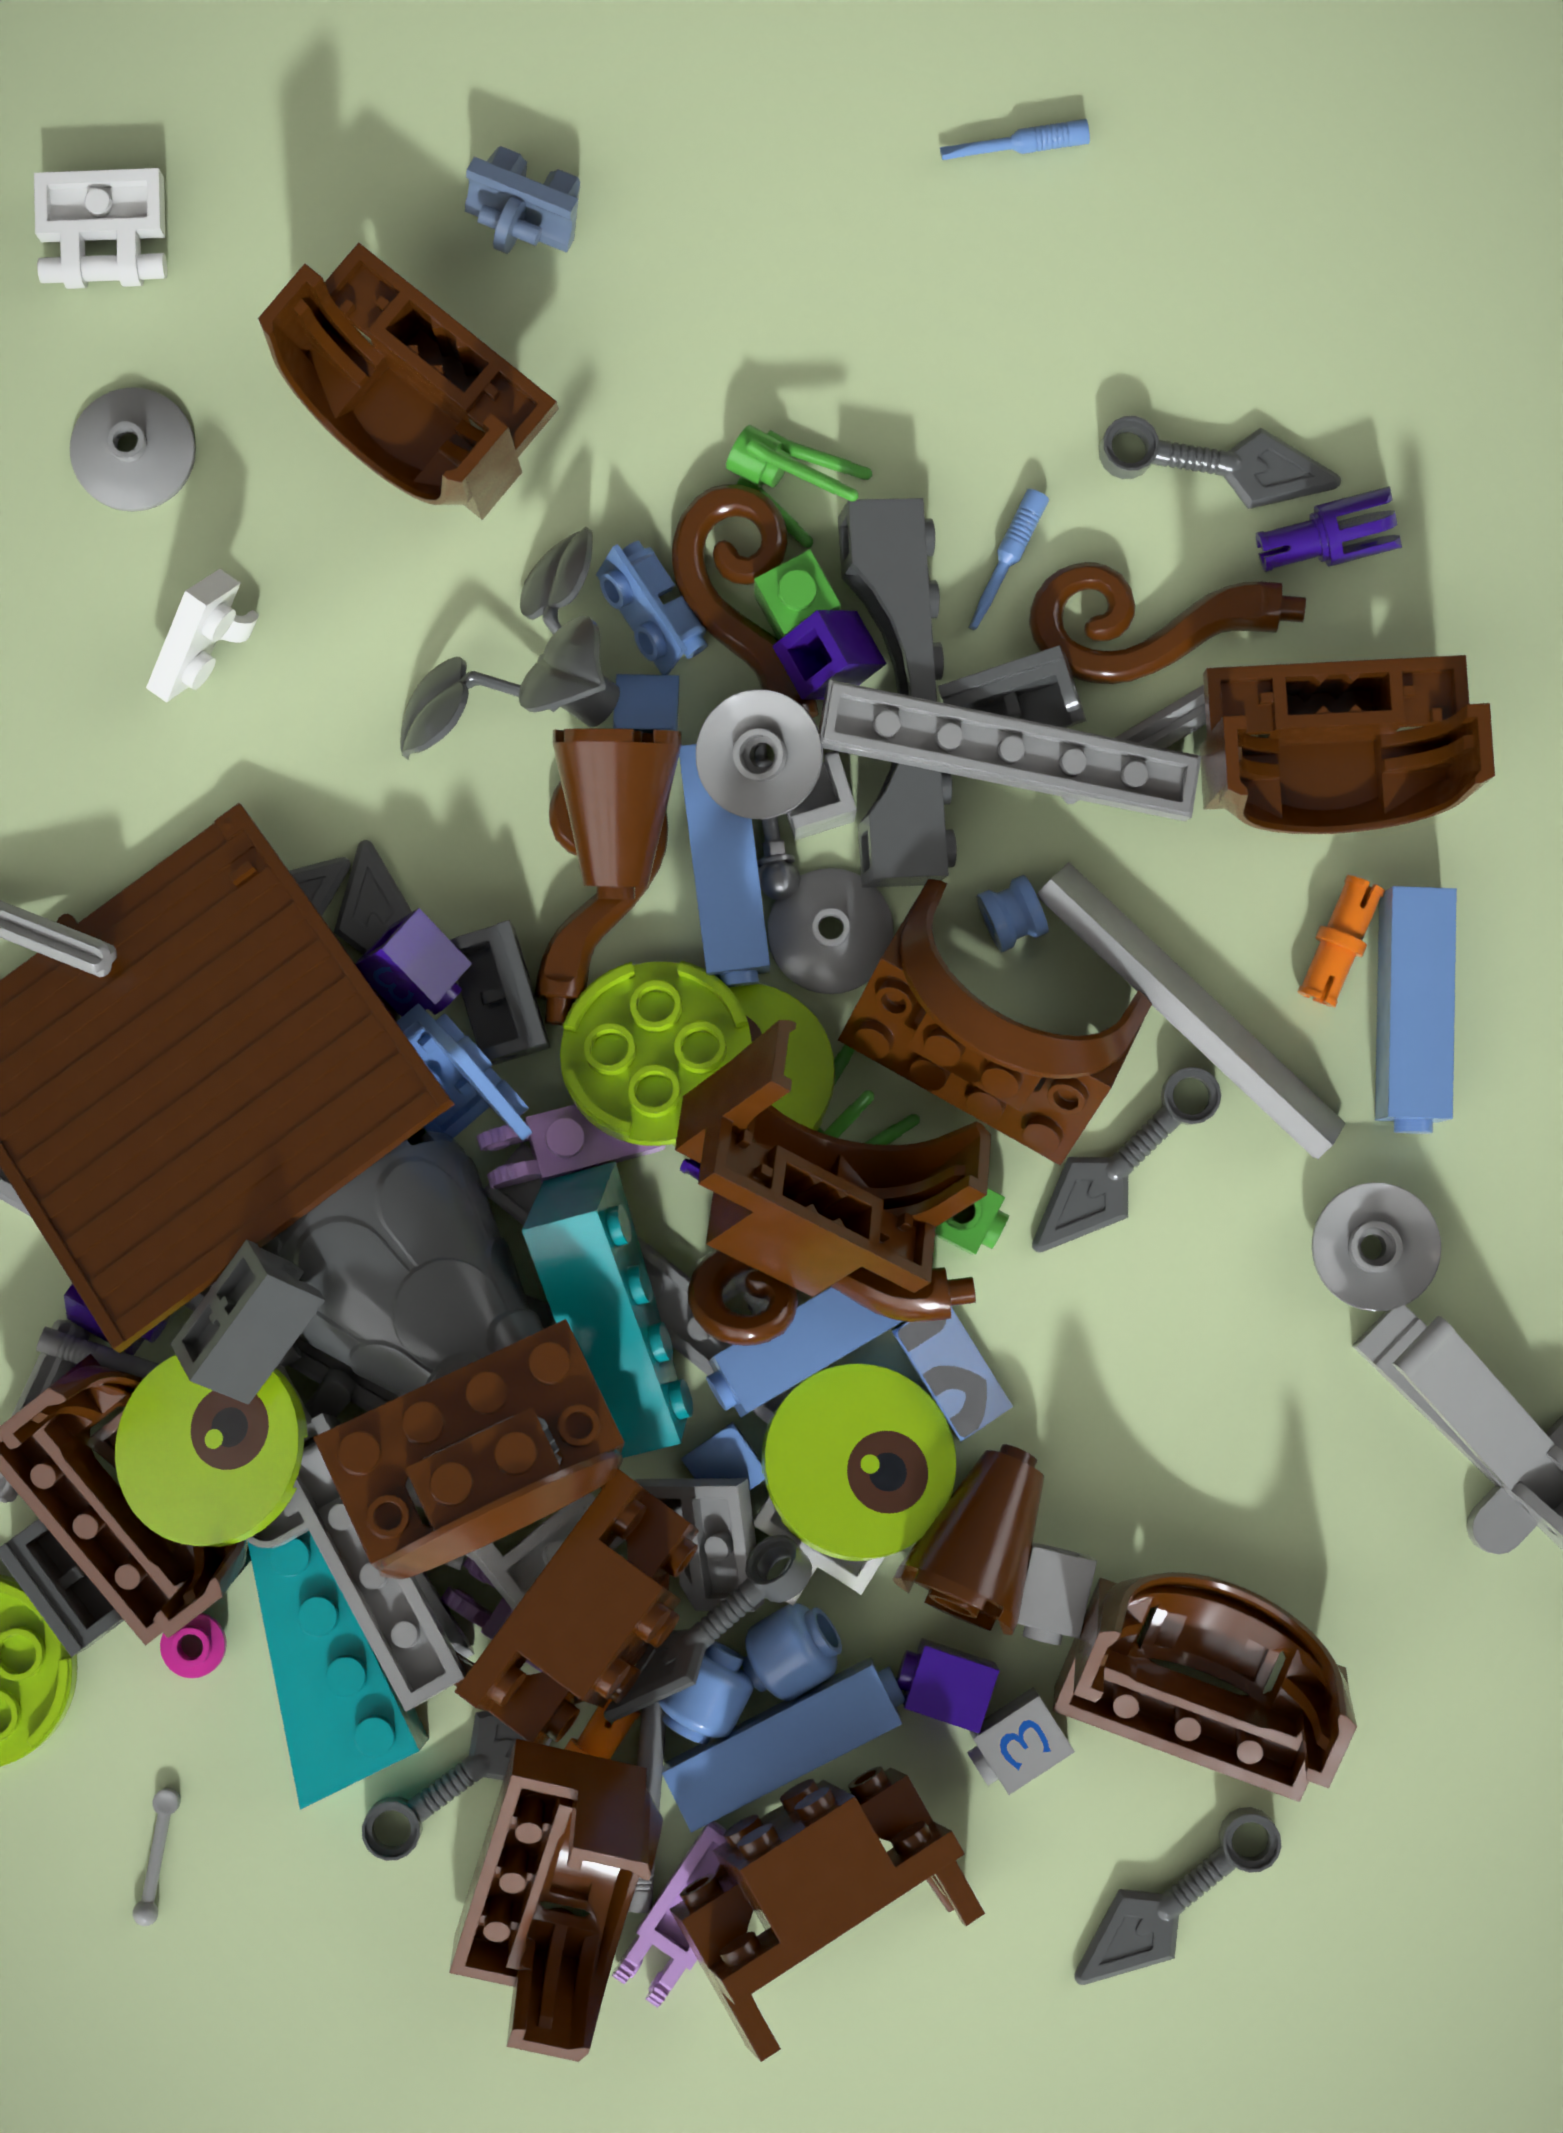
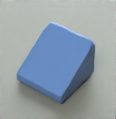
[613,674,679,733]
[681,1421,765,1490]

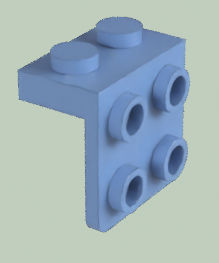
[397,1003,533,1141]

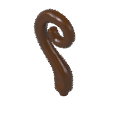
[672,484,819,718]
[1029,562,1306,684]
[535,780,669,1026]
[687,1249,976,1346]

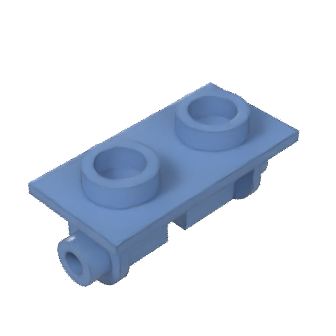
[596,541,708,675]

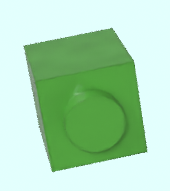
[754,549,841,640]

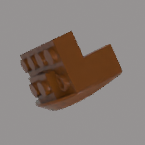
[838,879,1152,1166]
[313,1319,625,1579]
[0,1354,251,1646]
[1053,1572,1357,1802]
[449,1739,663,2062]

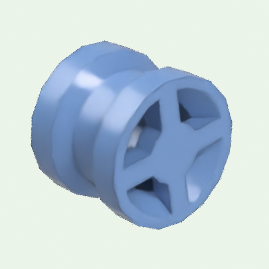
[976,875,1049,953]

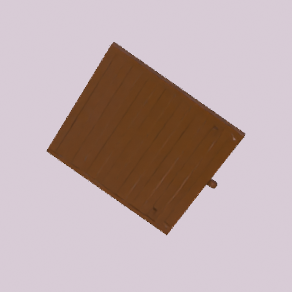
[0,803,455,1353]

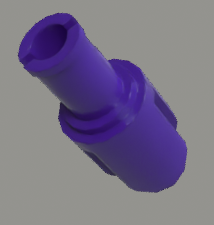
[1256,486,1402,572]

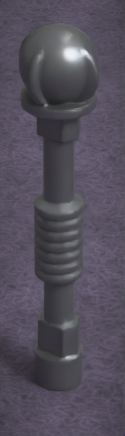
[754,744,801,900]

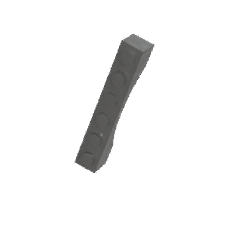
[838,498,957,888]

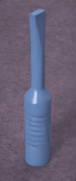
[940,119,1090,160]
[968,488,1050,630]

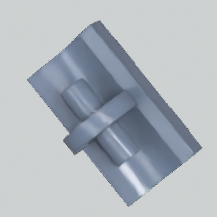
[465,146,580,254]

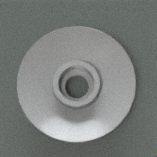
[70,388,196,512]
[696,689,823,819]
[768,868,894,994]
[1311,1183,1441,1311]

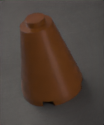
[553,728,682,899]
[893,1444,1044,1635]

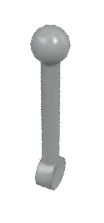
[133,1788,181,1926]

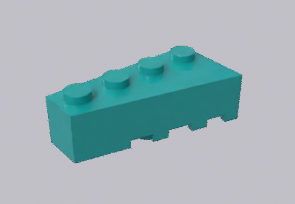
[522,1161,693,1458]
[247,1531,429,1810]

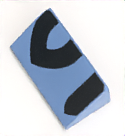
[891,1307,1013,1442]

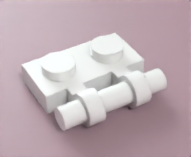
[34,168,168,289]

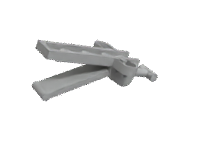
[1352,1306,1563,1554]
[247,1342,475,1711]

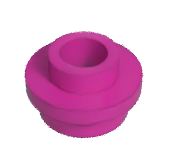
[160,1613,227,1678]

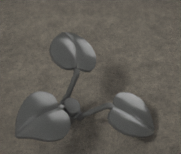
[400,527,620,760]

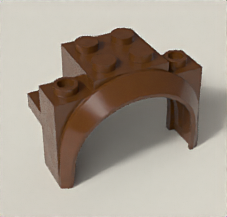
[258,242,559,520]
[1199,655,1495,834]
[675,1020,991,1297]
[454,1451,699,1745]
[669,1766,985,2062]

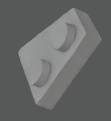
[634,1478,764,1612]

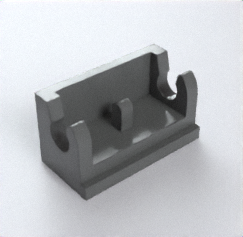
[938,645,1086,728]
[450,920,551,1066]
[171,1239,325,1405]
[0,1519,124,1657]

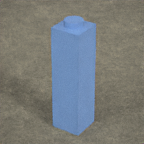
[679,744,770,988]
[1375,886,1457,1134]
[706,1287,903,1418]
[662,1657,905,1833]

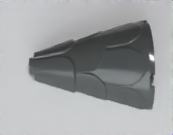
[277,1131,559,1454]

